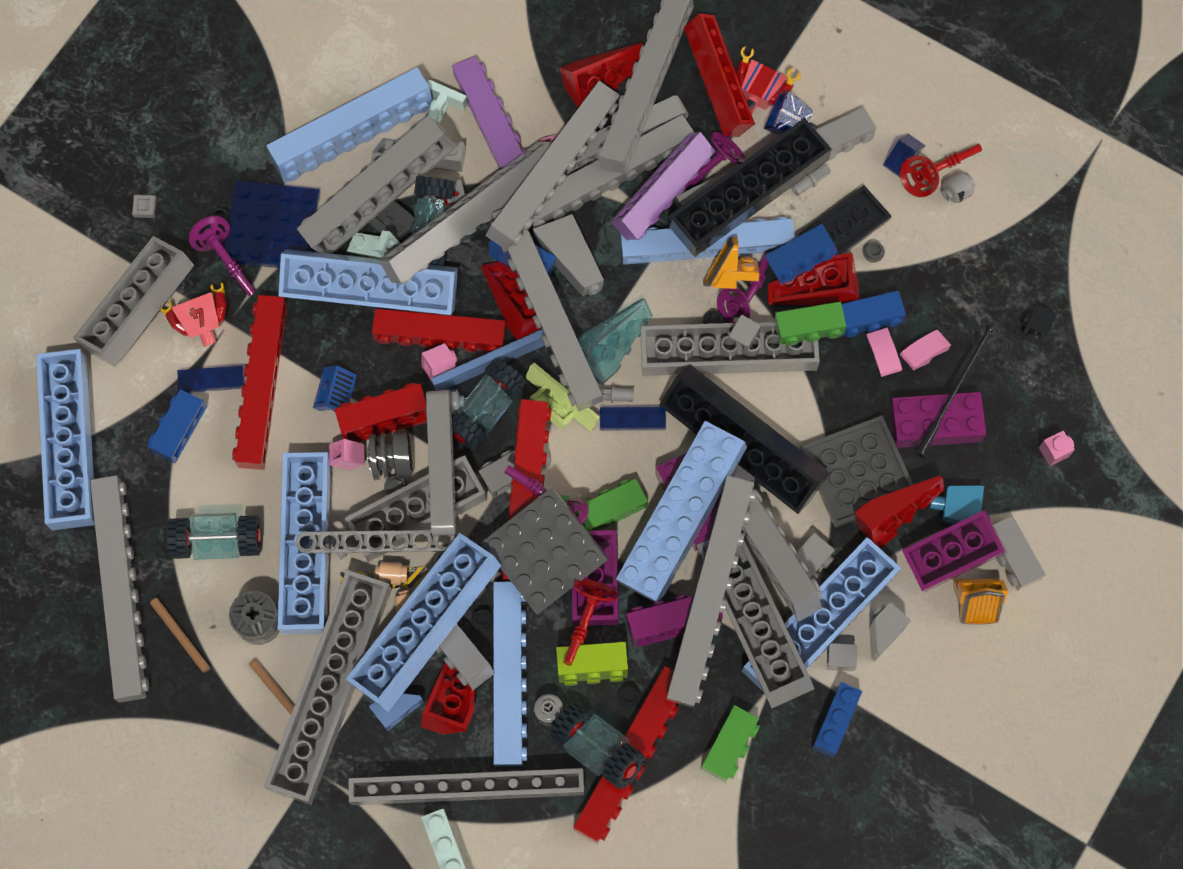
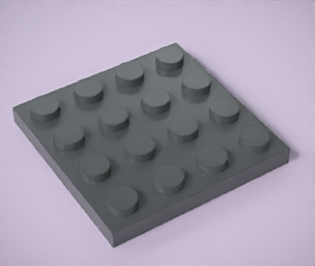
[800,415,913,528]
[481,487,609,615]

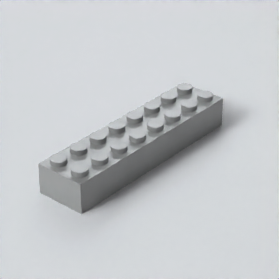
[297,115,457,254]
[641,322,819,376]
[696,540,814,708]

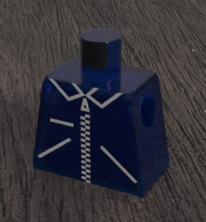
[764,91,818,135]

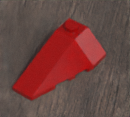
[560,42,643,108]
[768,253,859,305]
[481,262,541,340]
[855,476,944,548]
[421,646,477,735]

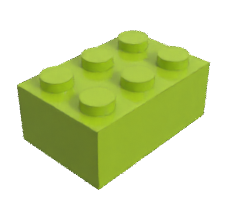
[556,642,628,686]

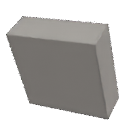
[132,195,157,218]

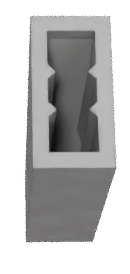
[532,214,604,296]

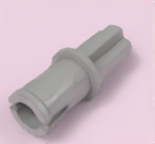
[791,164,831,196]
[599,386,634,403]

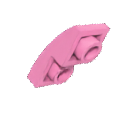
[866,328,902,377]
[900,330,951,370]

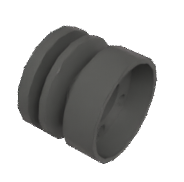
[367,430,413,480]
[229,591,279,645]

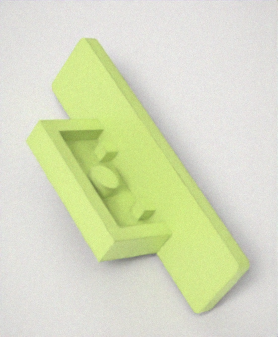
[526,363,599,431]

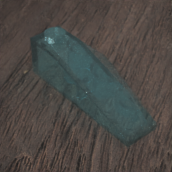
[577,298,653,385]

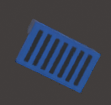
[313,365,357,412]

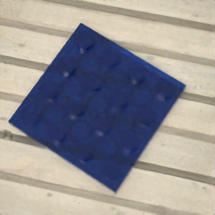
[224,180,321,268]

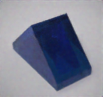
[883,133,926,177]

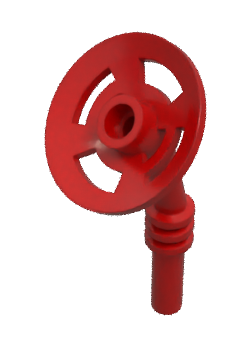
[900,144,982,197]
[563,579,618,666]

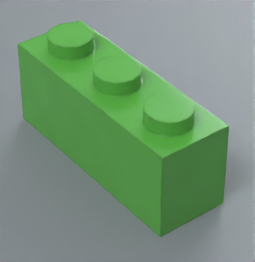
[774,302,846,346]
[576,479,648,531]
[701,705,760,783]

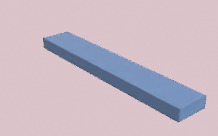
[431,329,545,391]

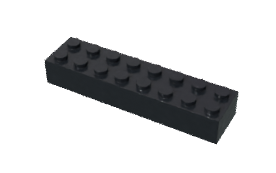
[668,118,832,257]
[659,364,830,514]

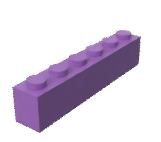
[452,56,525,170]
[611,132,715,240]

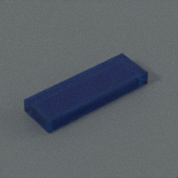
[177,366,245,393]
[600,407,666,431]

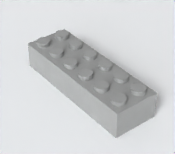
[73,236,194,367]
[345,455,487,562]
[741,491,823,622]

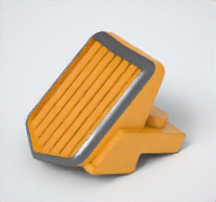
[703,236,759,289]
[953,578,1008,625]

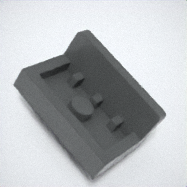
[369,200,415,241]

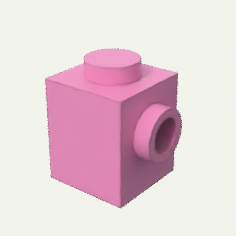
[422,343,457,380]
[1039,431,1075,466]
[329,439,365,470]

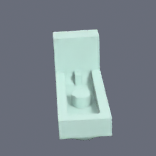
[423,80,468,124]
[347,230,401,259]

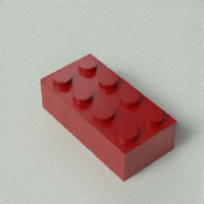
[334,383,427,443]

